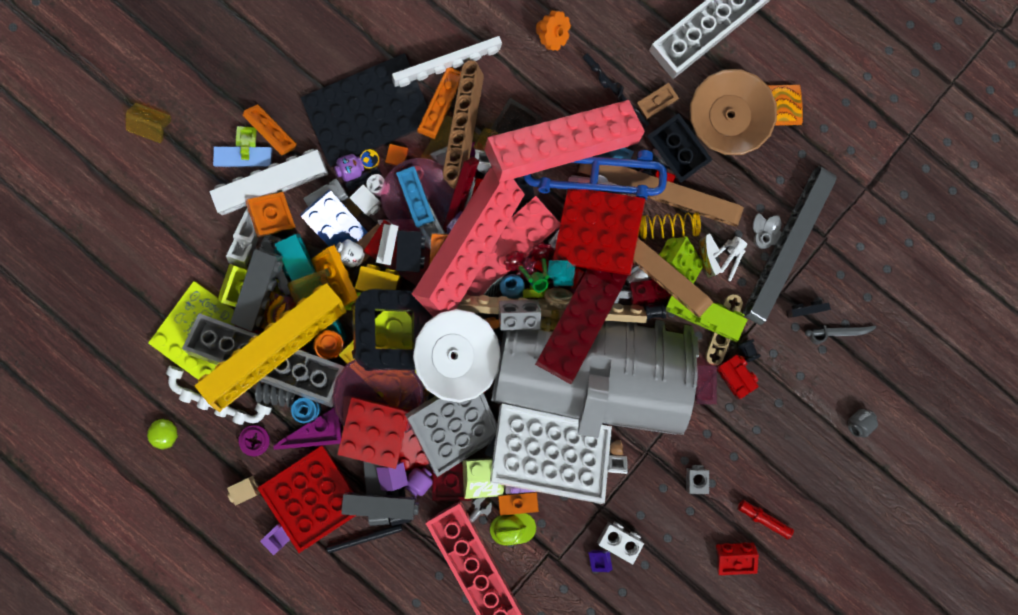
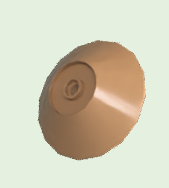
[690,69,777,155]

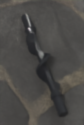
[582,53,650,129]

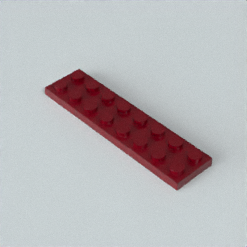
[535,263,634,384]

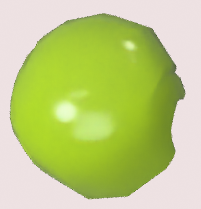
[147,419,178,450]

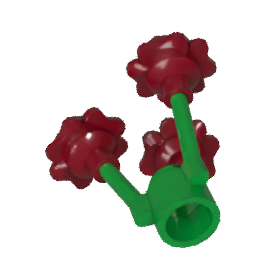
[504,243,554,293]

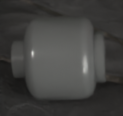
[848,409,878,438]

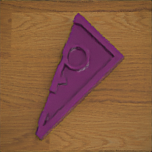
[273,406,342,450]

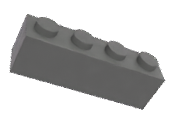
[230,248,283,331]

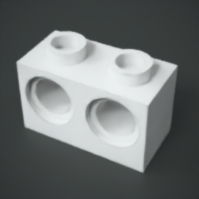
[597,521,644,564]

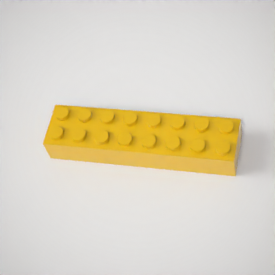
[194,283,346,412]

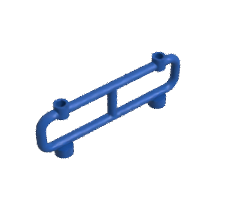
[523,150,667,200]

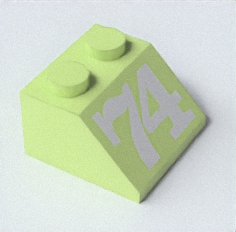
[462,458,505,499]

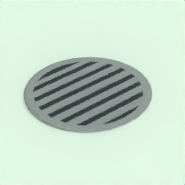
[484,276,505,297]

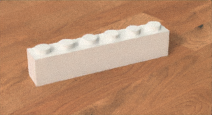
[209,149,329,215]

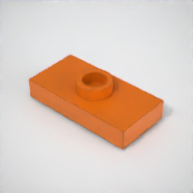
[498,492,539,516]

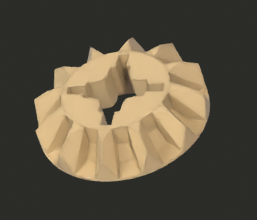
[544,288,573,308]

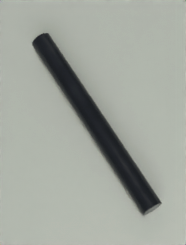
[326,524,403,553]

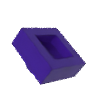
[589,550,612,572]

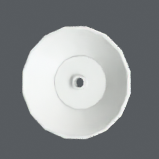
[413,309,501,403]

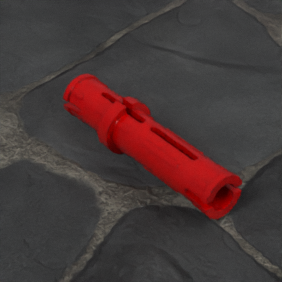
[737,499,794,540]

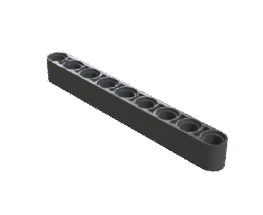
[743,166,837,325]

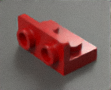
[716,542,759,575]

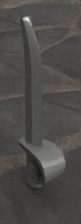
[805,325,876,345]

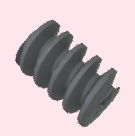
[255,381,298,408]

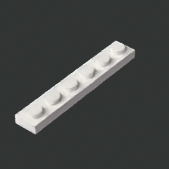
[392,36,502,87]

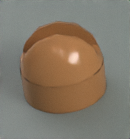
[610,440,624,456]

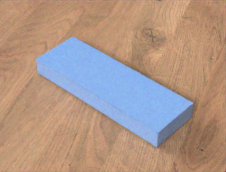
[213,147,272,167]

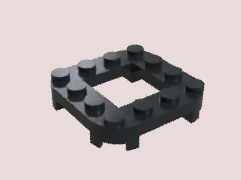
[351,289,433,372]

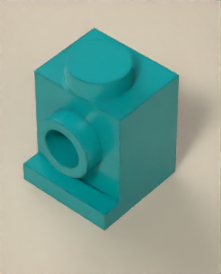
[548,260,575,286]

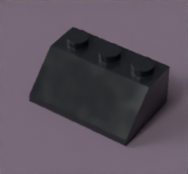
[647,113,712,183]

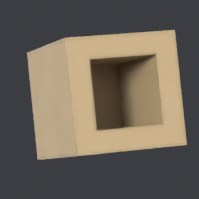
[227,476,260,506]

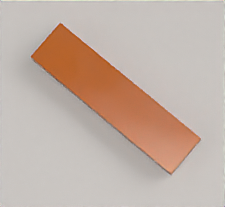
[417,67,461,139]

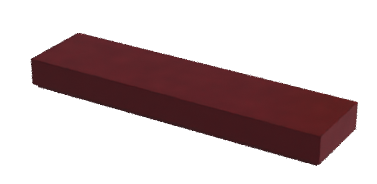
[443,157,479,232]

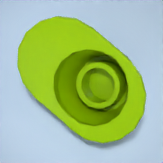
[490,513,536,545]

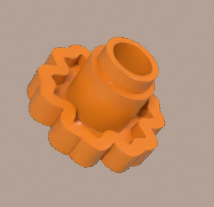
[536,10,571,51]

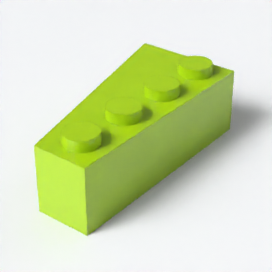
[666,296,748,342]

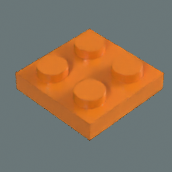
[245,192,295,238]

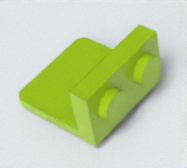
[659,236,703,284]

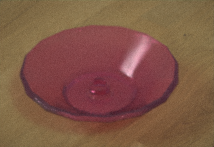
[332,359,424,433]

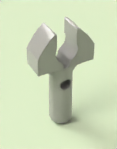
[469,497,492,522]

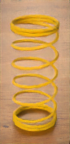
[640,212,701,239]

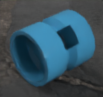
[291,398,321,423]

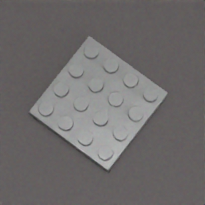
[405,393,497,477]

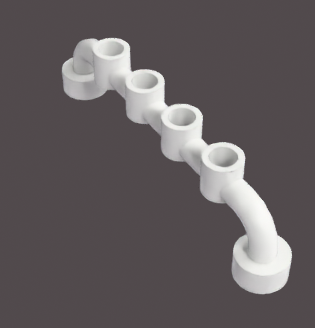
[166,366,272,425]

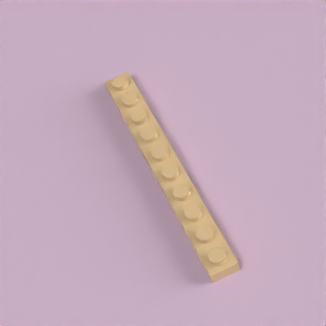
[457,294,647,323]

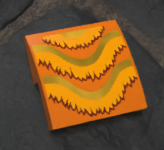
[767,85,803,126]

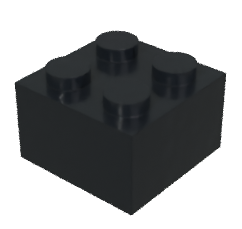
[396,231,425,273]

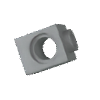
[686,465,709,494]

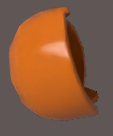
[313,330,344,360]

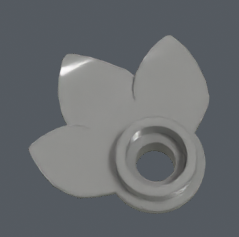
[752,213,782,249]

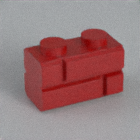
[715,354,759,399]

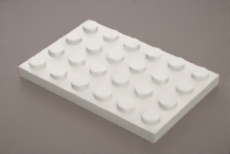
[490,404,612,504]

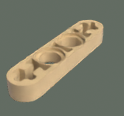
[705,294,743,366]

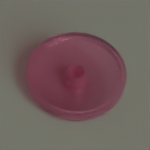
[381,158,455,235]

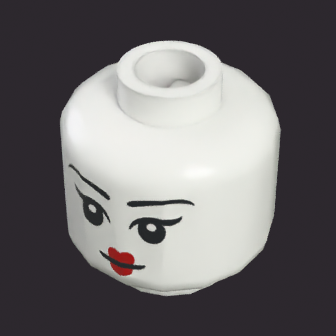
[336,239,365,268]

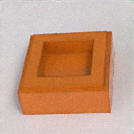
[385,144,409,168]

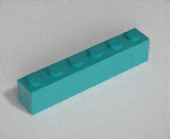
[274,234,348,341]

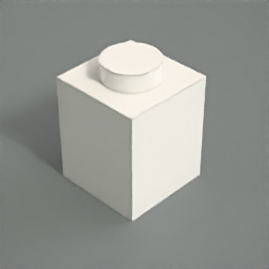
[350,185,382,216]

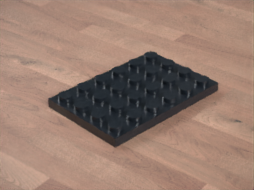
[300,53,428,168]

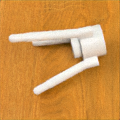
[713,236,747,281]

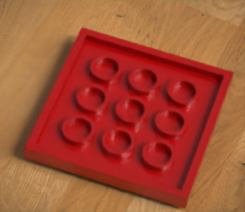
[553,189,646,276]
[257,445,356,553]

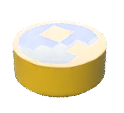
[360,149,380,169]

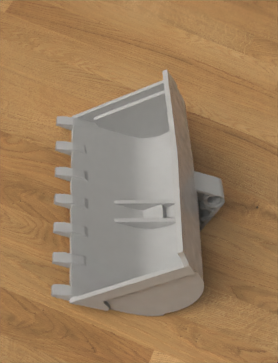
[491,317,699,438]

